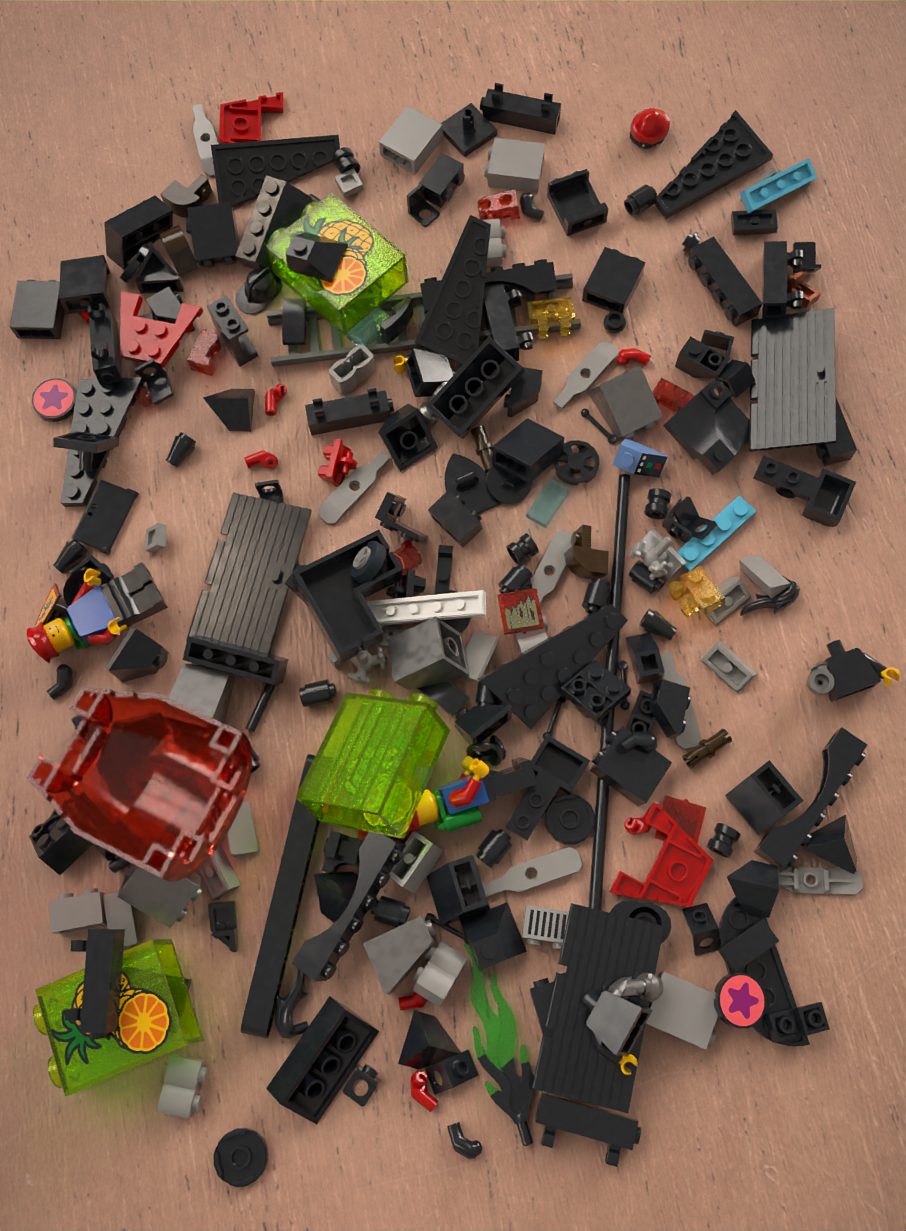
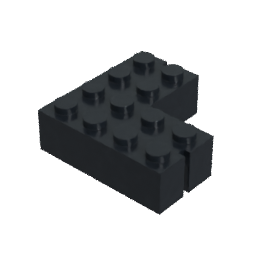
[293,530,403,664]

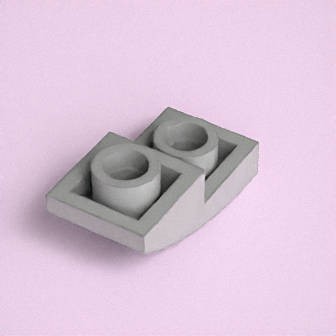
[103,891,139,946]

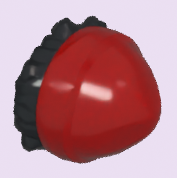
[630,108,670,149]

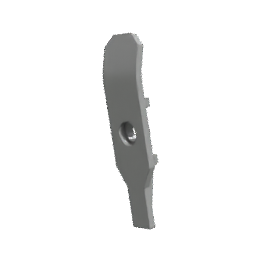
[192,104,218,177]
[553,341,619,409]
[319,451,390,524]
[530,530,572,612]
[660,652,701,749]
[483,847,582,897]
[778,866,863,895]

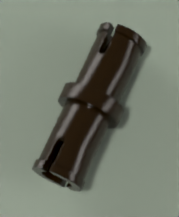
[471,426,493,473]
[682,729,732,769]

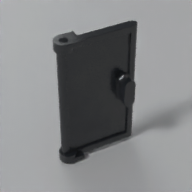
[71,479,139,555]

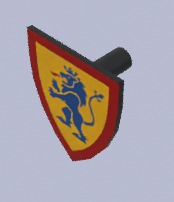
[35,583,70,627]

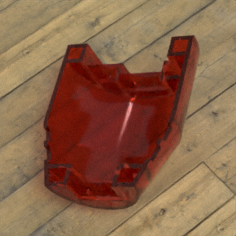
[27,687,252,881]

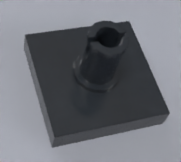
[440,103,497,157]
[53,431,119,471]

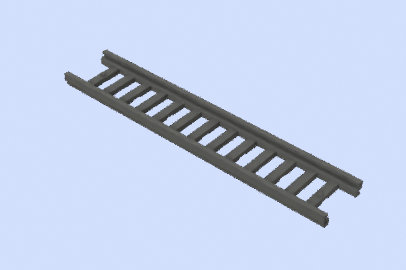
[266,273,581,367]

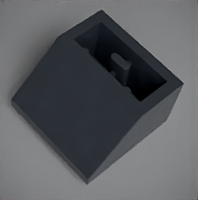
[725,760,804,836]
[29,801,98,875]
[427,855,490,926]

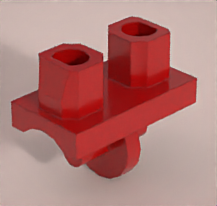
[318,439,358,487]

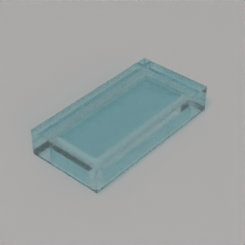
[346,307,391,347]
[526,477,570,528]

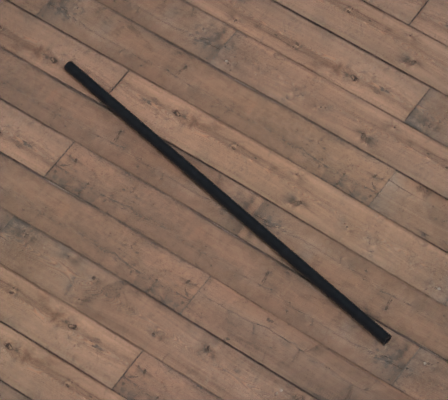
[588,474,630,910]

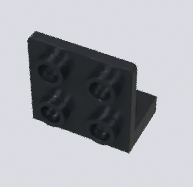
[375,492,428,542]

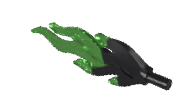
[464,943,534,1146]

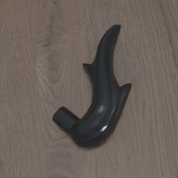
[740,576,800,616]
[275,969,309,1039]

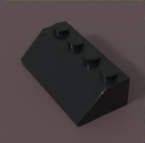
[235,175,313,278]
[426,336,525,439]
[266,996,379,1125]

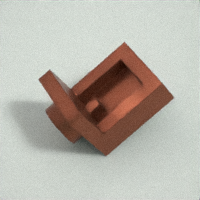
[787,269,821,308]

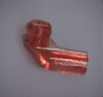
[135,386,152,407]

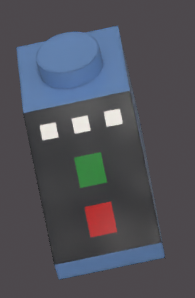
[612,438,668,478]

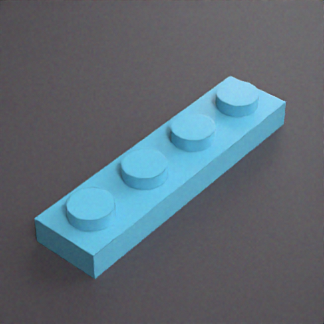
[739,158,817,213]
[677,495,756,574]

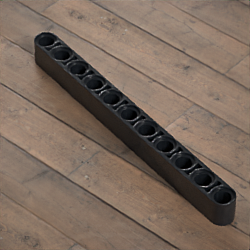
[241,754,333,1038]

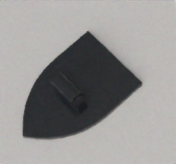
[444,454,502,514]

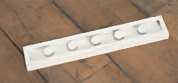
[366,590,486,626]

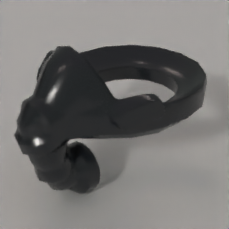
[466,735,507,766]

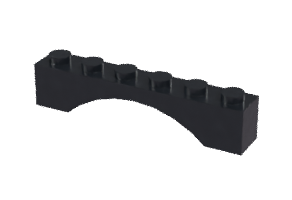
[420,259,557,313]
[754,727,867,870]
[291,828,406,981]

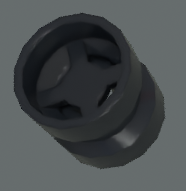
[332,147,361,174]
[644,488,672,520]
[506,533,539,565]
[706,823,741,858]

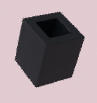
[714,359,755,398]

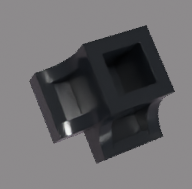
[322,831,363,873]

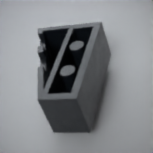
[104,195,173,270]

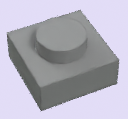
[335,168,364,198]
[145,523,168,553]

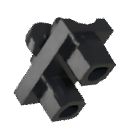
[386,569,426,599]

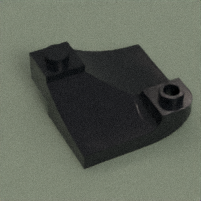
[663,381,749,475]

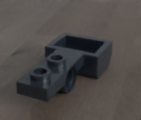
[753,455,856,527]
[506,735,590,841]

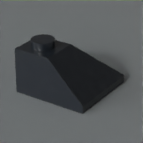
[285,232,348,283]
[378,404,438,472]
[105,626,169,682]
[454,704,512,745]
[459,902,527,971]

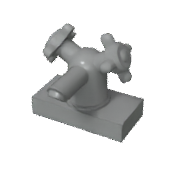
[630,529,686,580]
[327,647,387,684]

